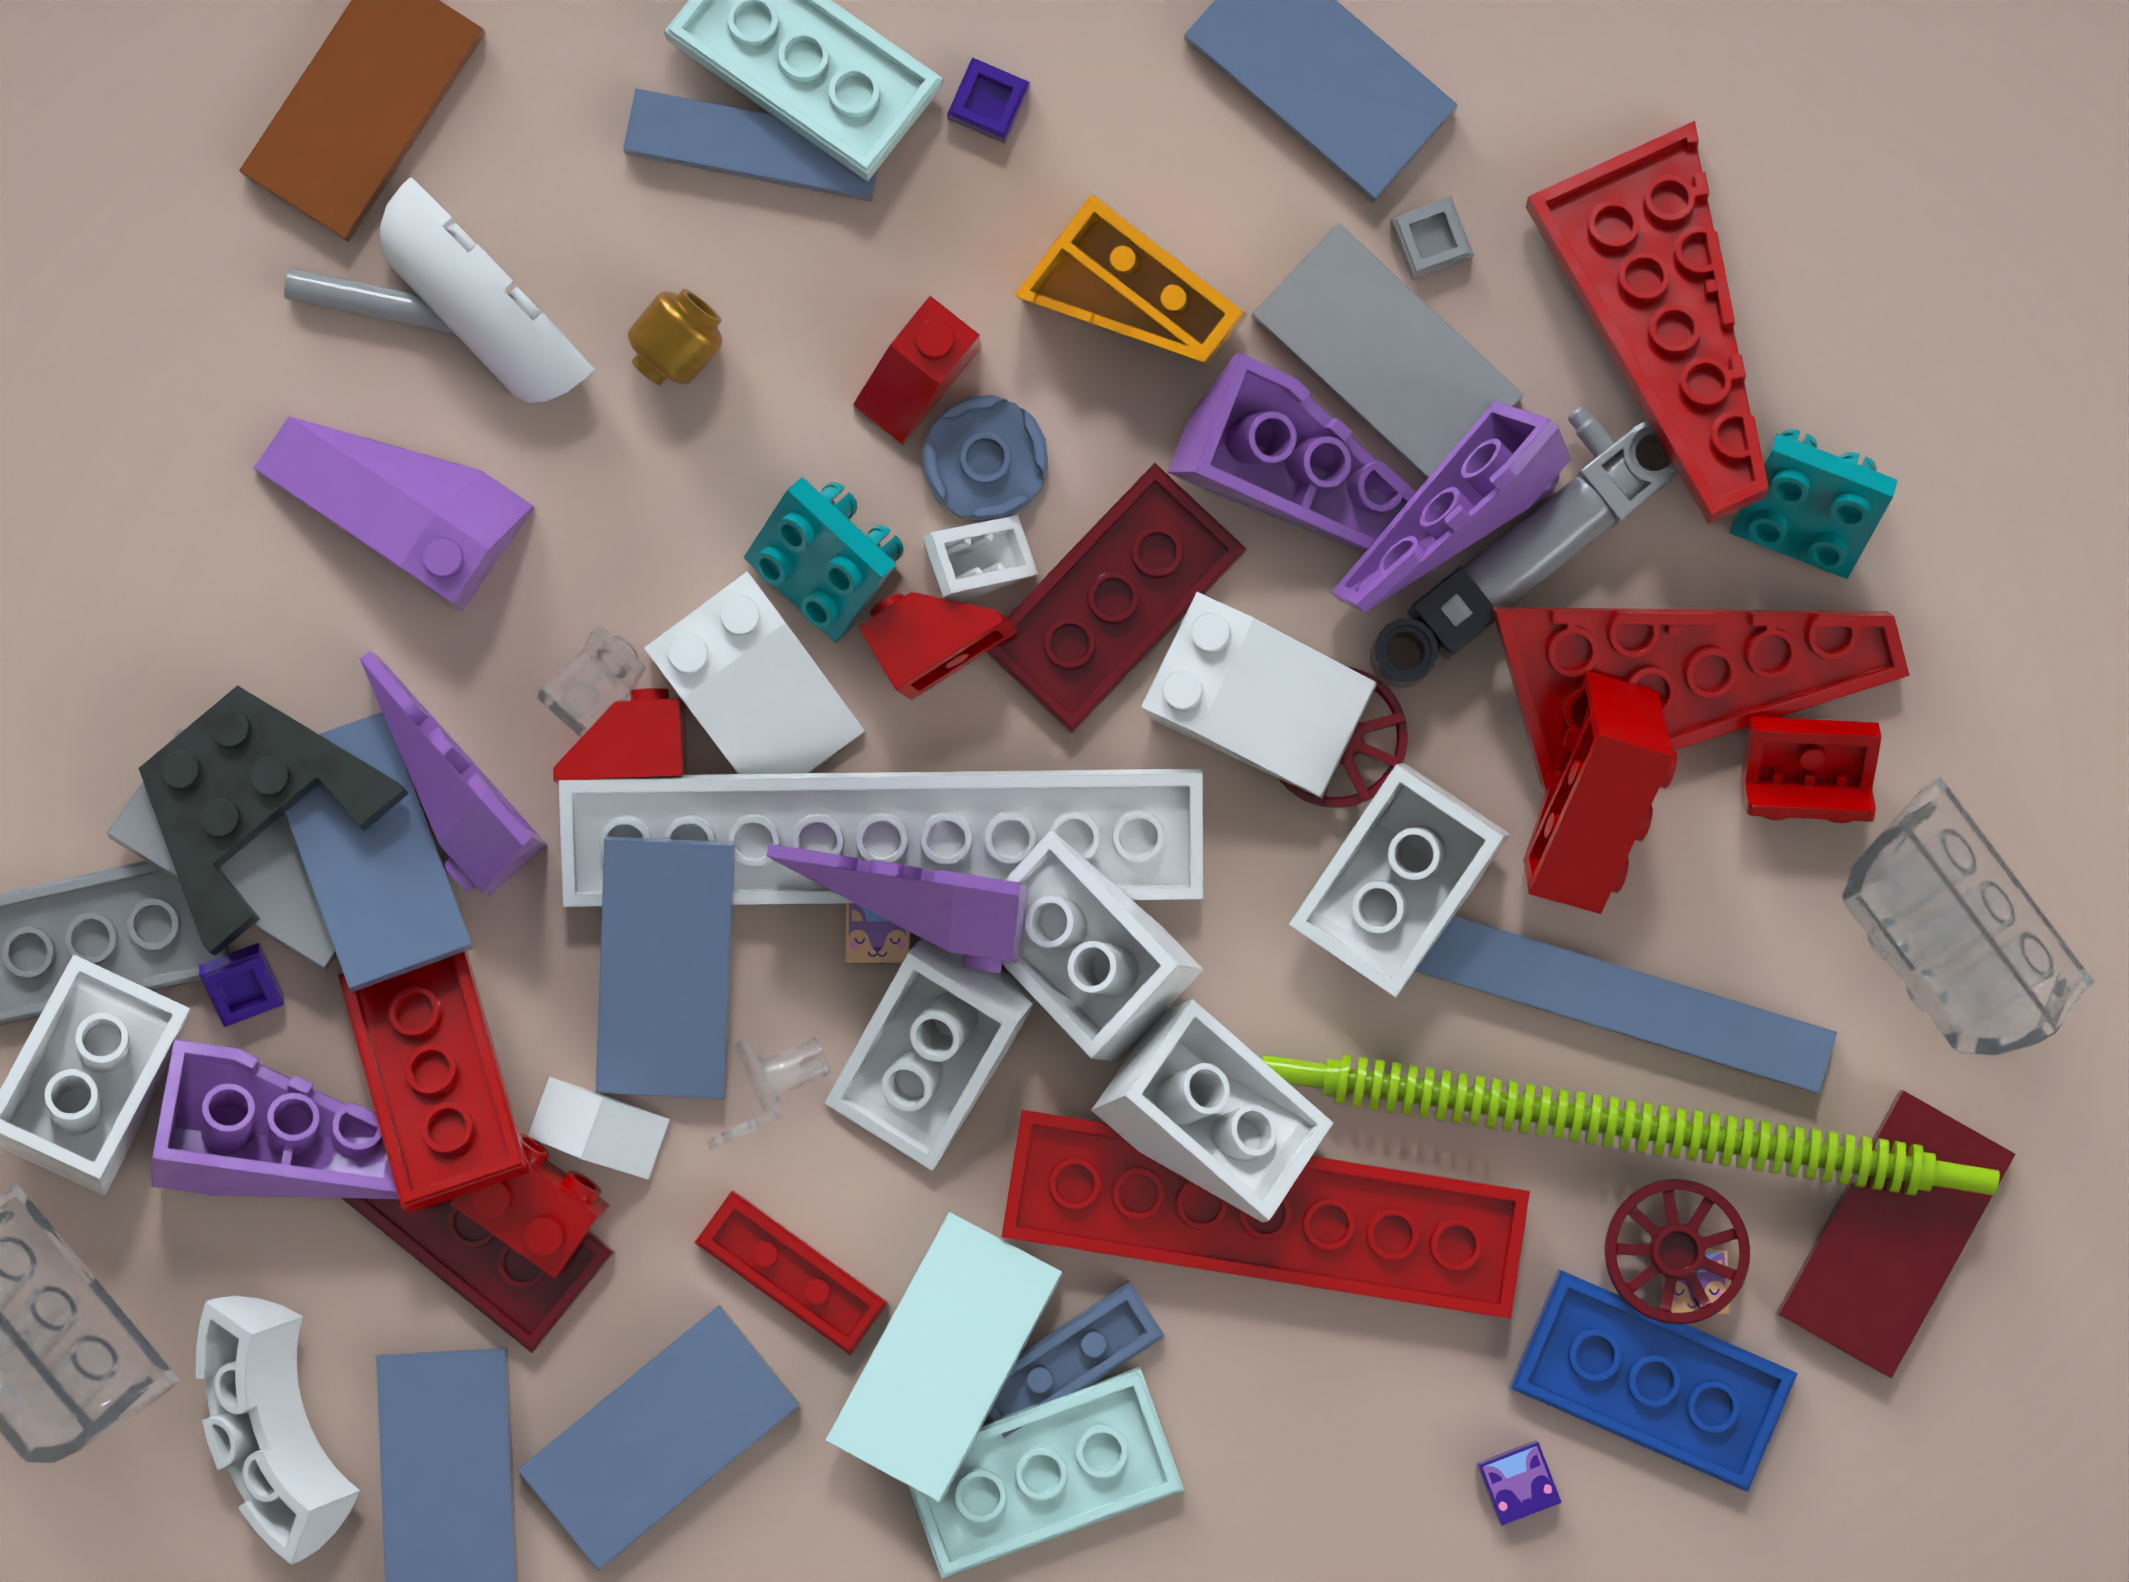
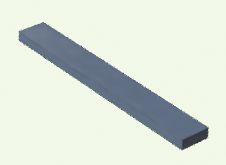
[1415,916,1837,1093]

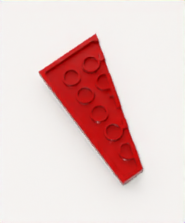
[1525,121,1769,524]
[1491,607,1910,791]

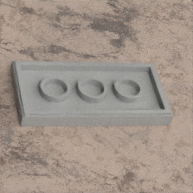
[1251,223,1524,480]
[107,729,337,972]
[0,861,229,1025]

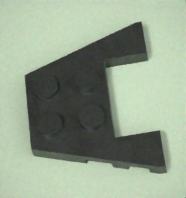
[138,685,409,956]

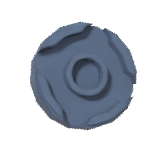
[922,395,1048,523]

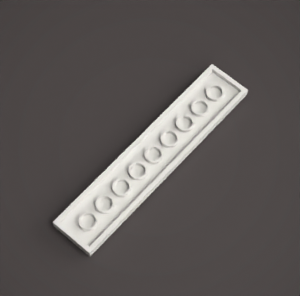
[559,769,1203,907]

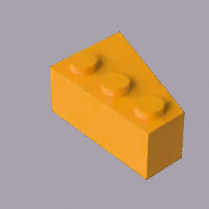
[1014,194,1247,365]

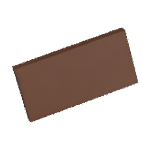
[239,0,486,242]

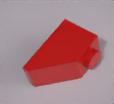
[853,296,981,446]
[858,592,1018,700]
[553,688,687,784]

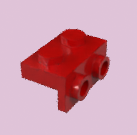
[1741,716,1882,823]
[450,1133,610,1278]

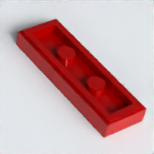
[694,1190,889,1356]

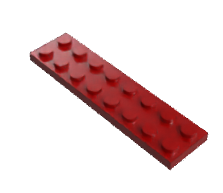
[1001,1110,1530,1319]

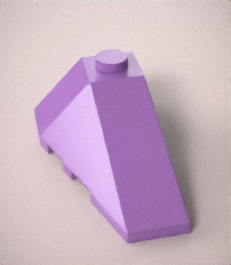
[1167,353,1416,552]
[1331,401,1571,613]
[253,416,535,611]
[360,651,547,896]
[767,844,1030,973]
[152,1039,399,1199]

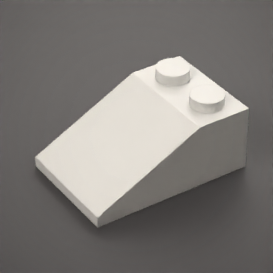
[644,571,865,774]
[1141,592,1377,799]
[1289,763,1510,997]
[1002,831,1204,1062]
[825,938,1037,1171]
[0,954,191,1196]
[1091,999,1333,1223]

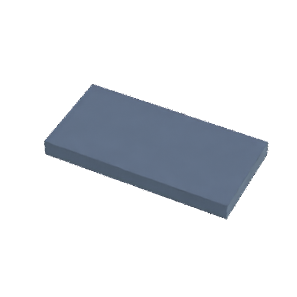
[1184,0,1458,203]
[285,712,473,993]
[596,836,735,1099]
[518,1305,800,1570]
[376,1348,518,1582]

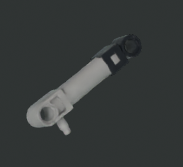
[1370,407,1678,688]

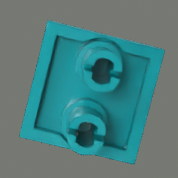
[1729,429,1898,579]
[743,477,904,643]

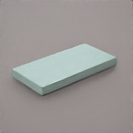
[664,0,943,182]
[826,1212,1063,1503]
[909,1366,1184,1578]

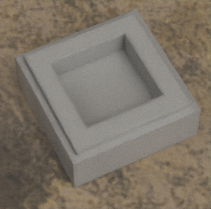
[1391,196,1474,280]

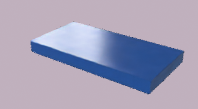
[1509,1269,1798,1492]

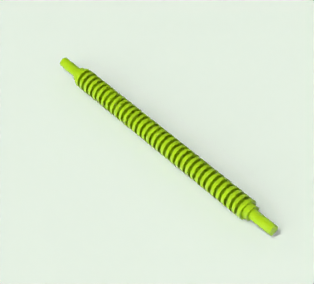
[1262,1054,2000,1196]

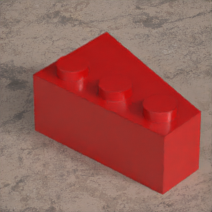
[1523,671,1677,914]

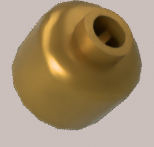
[628,289,722,385]

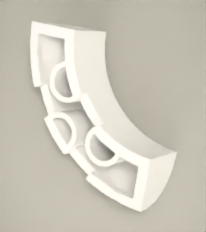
[380,177,595,403]
[196,1296,360,1565]

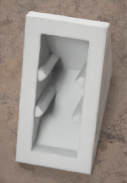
[922,515,1038,602]
[528,1076,671,1179]

